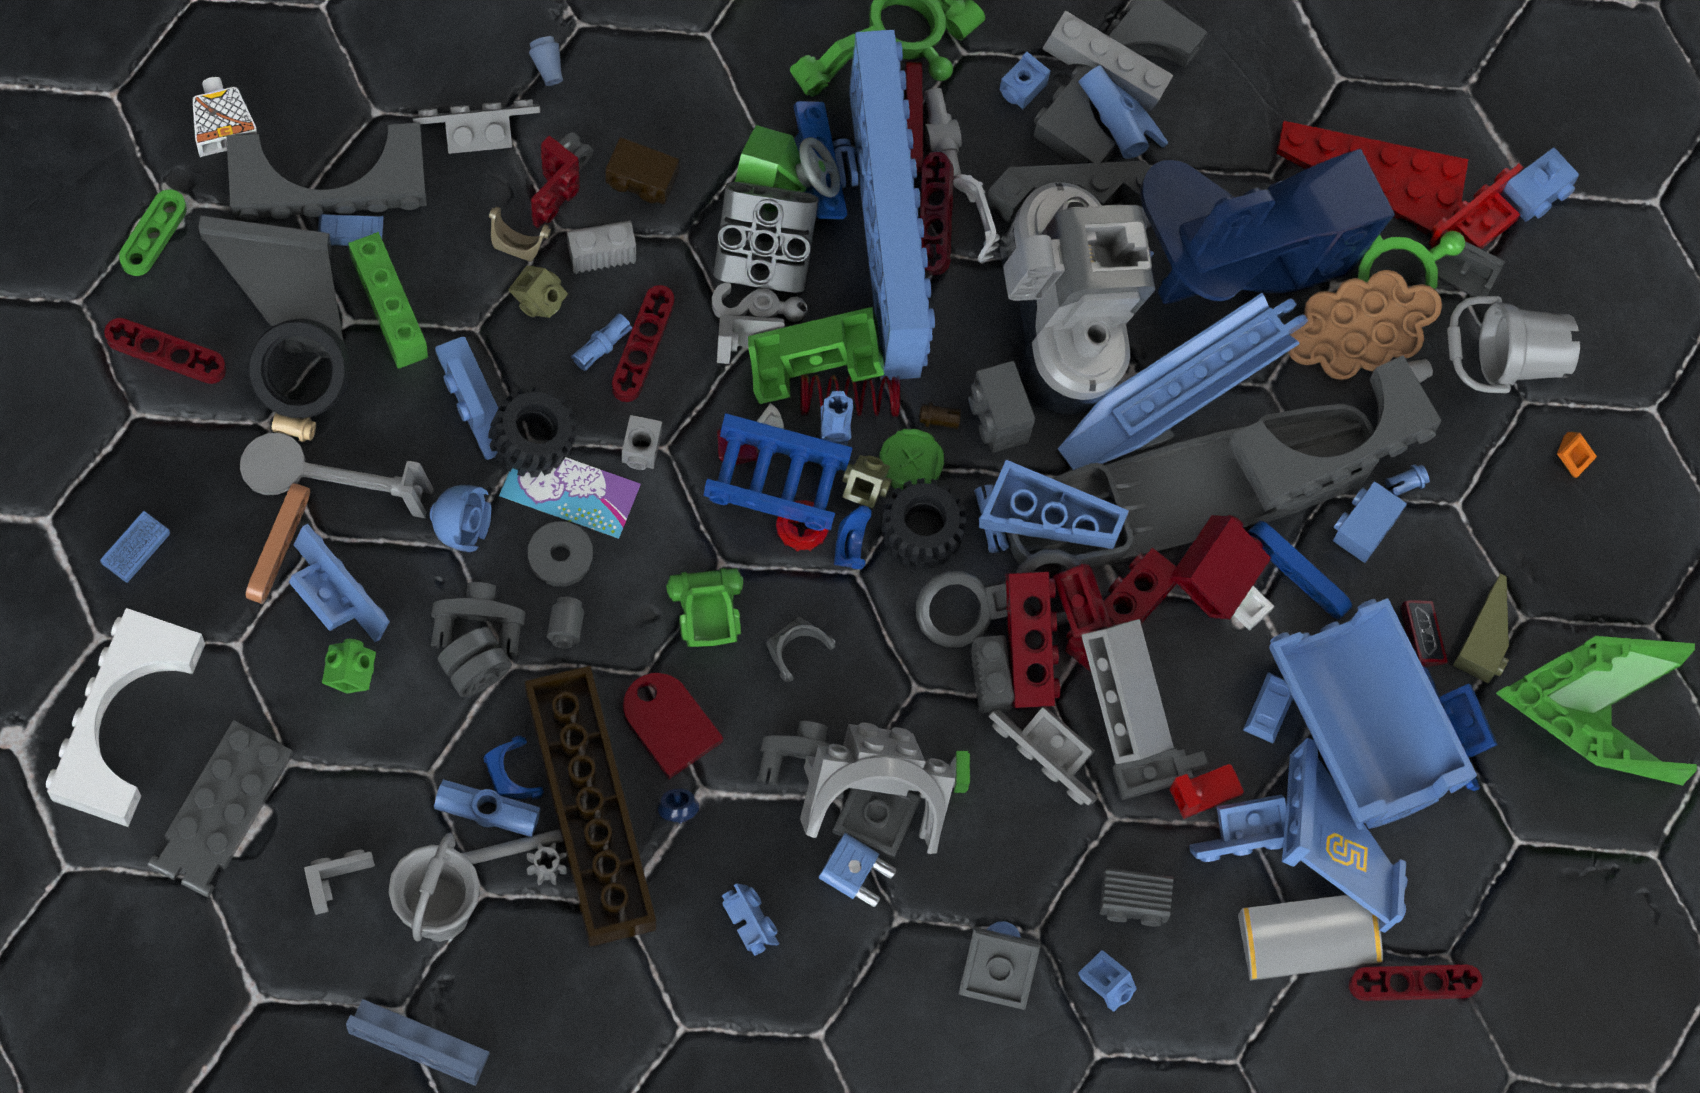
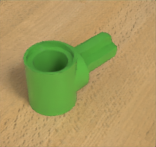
[937,0,985,41]

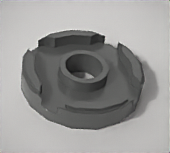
[528,522,593,587]

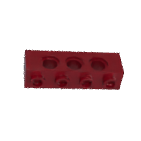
[1065,547,1177,672]
[1005,572,1060,708]

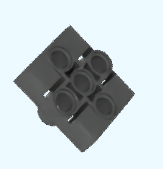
[713,182,819,293]

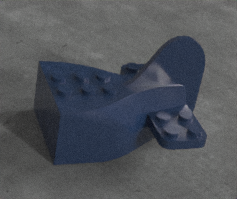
[1140,149,1395,304]

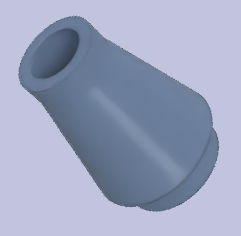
[529,36,563,86]

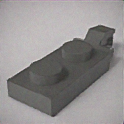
[1112,748,1208,800]

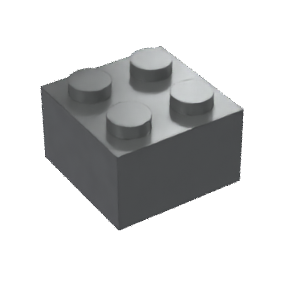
[968,361,1035,453]

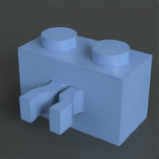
[1501,148,1579,222]

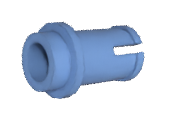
[1385,464,1430,496]

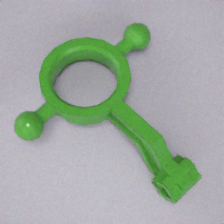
[790,0,953,97]
[1358,231,1466,290]

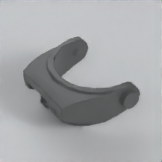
[766,616,836,682]

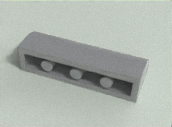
[1082,619,1174,764]

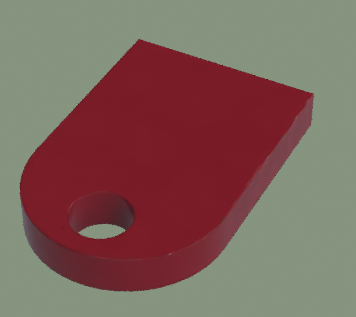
[623,673,724,779]

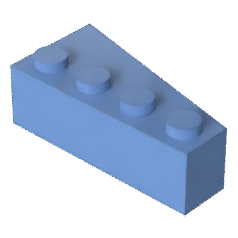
[979,460,1129,549]

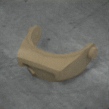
[489,206,551,262]

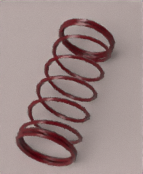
[801,374,900,417]

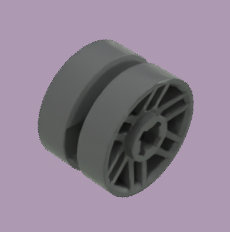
[438,627,512,697]

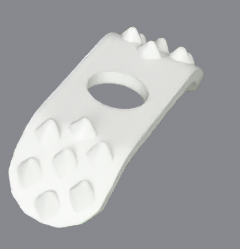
[953,175,1000,264]

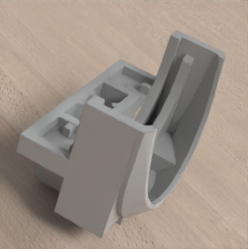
[800,723,955,854]

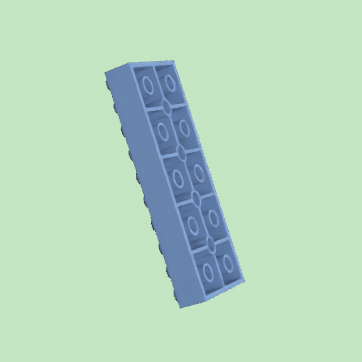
[849,30,935,380]

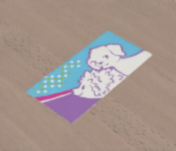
[499,457,641,539]

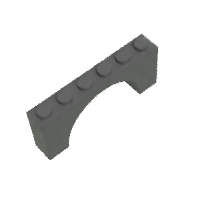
[1034,0,1207,164]
[226,122,427,222]
[1228,355,1442,511]

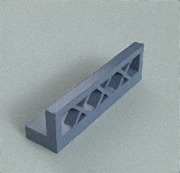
[346,999,490,1086]

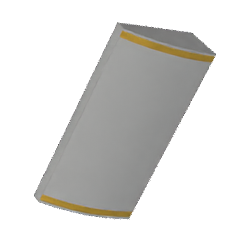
[1238,895,1383,981]

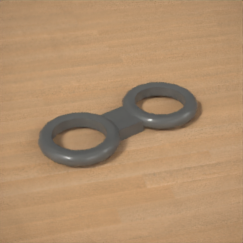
[916,549,1081,648]

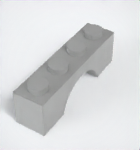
[1042,10,1173,113]

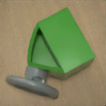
[735,125,840,212]

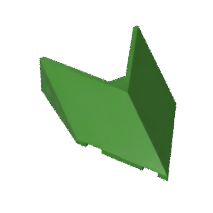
[1496,636,1697,786]

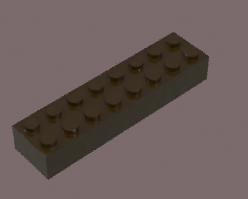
[525,666,656,947]

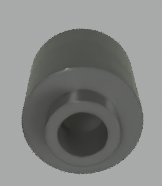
[547,597,584,649]

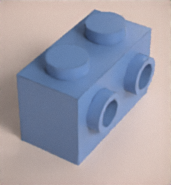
[1333,481,1407,563]

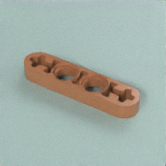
[246,483,310,604]

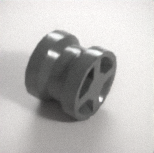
[559,132,593,170]

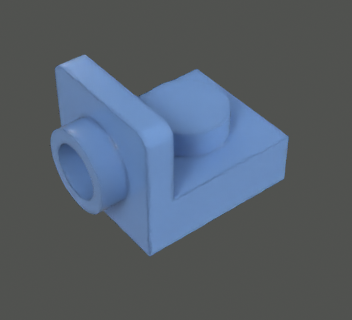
[1078,950,1137,1011]

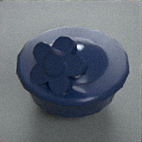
[657,789,699,824]

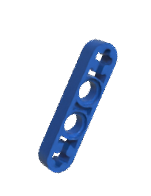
[1247,520,1352,619]

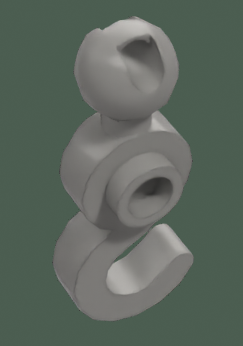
[712,282,808,322]

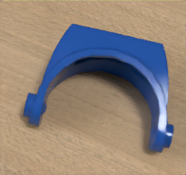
[834,506,872,569]
[483,736,544,800]

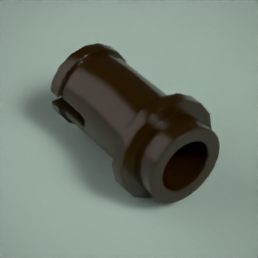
[919,402,961,429]

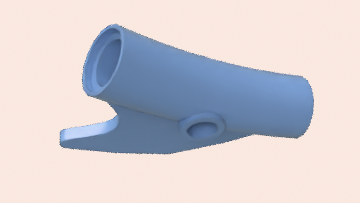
[1078,65,1168,159]

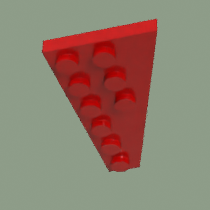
[1277,121,1469,235]

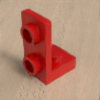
[1170,764,1244,819]

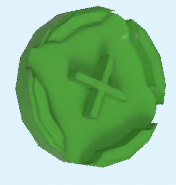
[879,429,944,490]

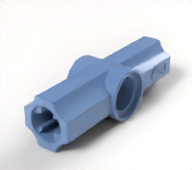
[819,391,853,446]
[434,779,541,837]

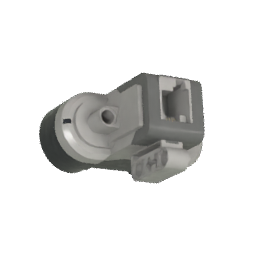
[1000,182,1155,414]

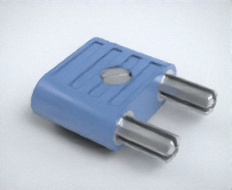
[818,833,896,907]

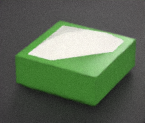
[950,751,970,793]

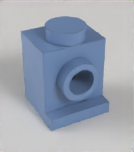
[999,51,1051,109]

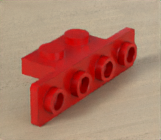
[1428,163,1524,249]

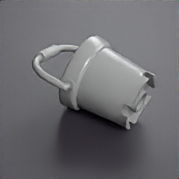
[1447,296,1580,393]
[388,833,480,942]

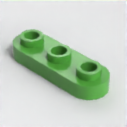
[119,189,187,276]

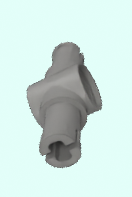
[924,88,962,180]

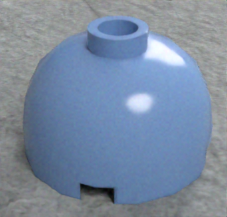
[430,485,492,552]

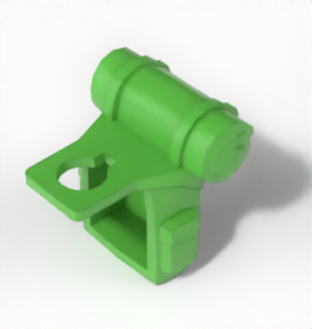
[666,567,743,647]

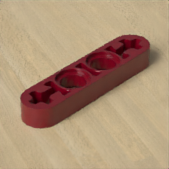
[905,62,923,176]
[920,152,954,275]
[612,285,674,402]
[104,318,226,384]
[1349,964,1483,1001]

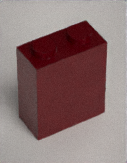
[1170,515,1271,620]

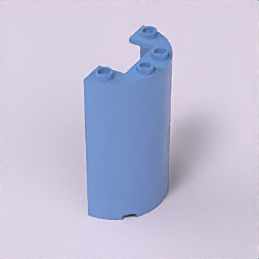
[1269,598,1477,830]

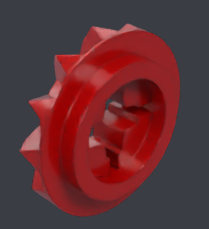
[776,500,828,551]

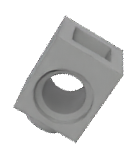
[622,415,662,470]

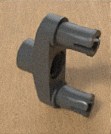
[430,582,526,656]
[756,721,844,799]

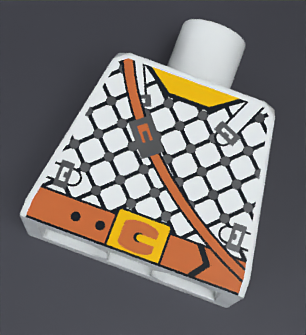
[193,77,257,157]

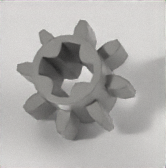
[527,842,567,885]

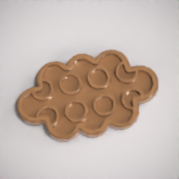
[1288,270,1442,380]

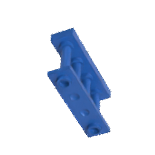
[703,413,852,531]

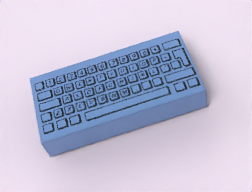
[100,511,170,583]

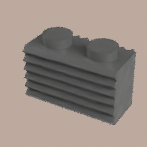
[970,635,1014,713]
[1099,868,1174,927]

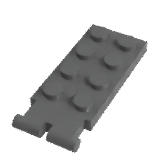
[148,720,293,898]

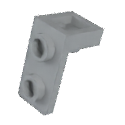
[717,314,785,364]
[304,850,375,915]

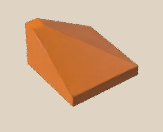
[1557,432,1597,478]

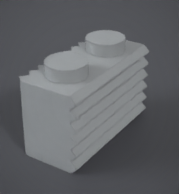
[567,220,636,274]

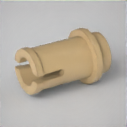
[272,413,316,442]

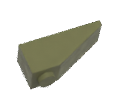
[1453,573,1509,683]

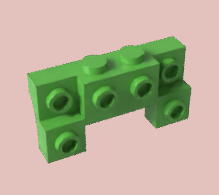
[748,307,885,404]

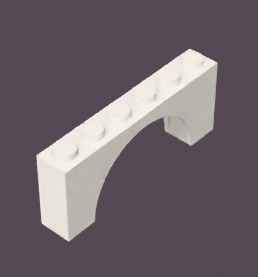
[46,608,205,827]

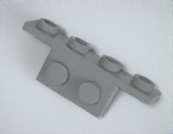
[412,99,541,154]
[988,707,1098,805]

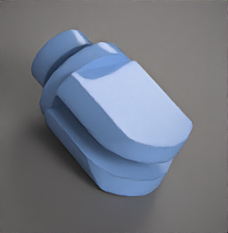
[833,139,858,188]

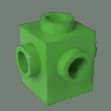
[322,639,376,694]

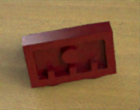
[531,135,580,228]

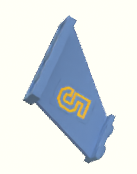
[1282,738,1408,933]

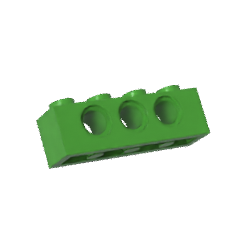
[348,232,428,369]

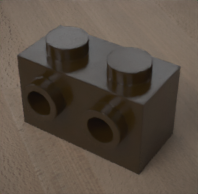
[606,137,680,205]

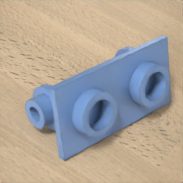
[722,884,779,956]

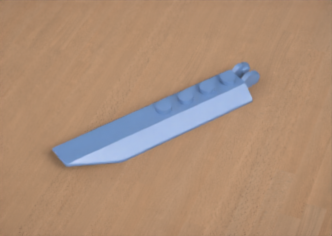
[1058,293,1308,470]

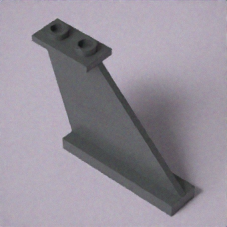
[198,216,343,358]

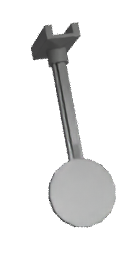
[240,433,434,518]

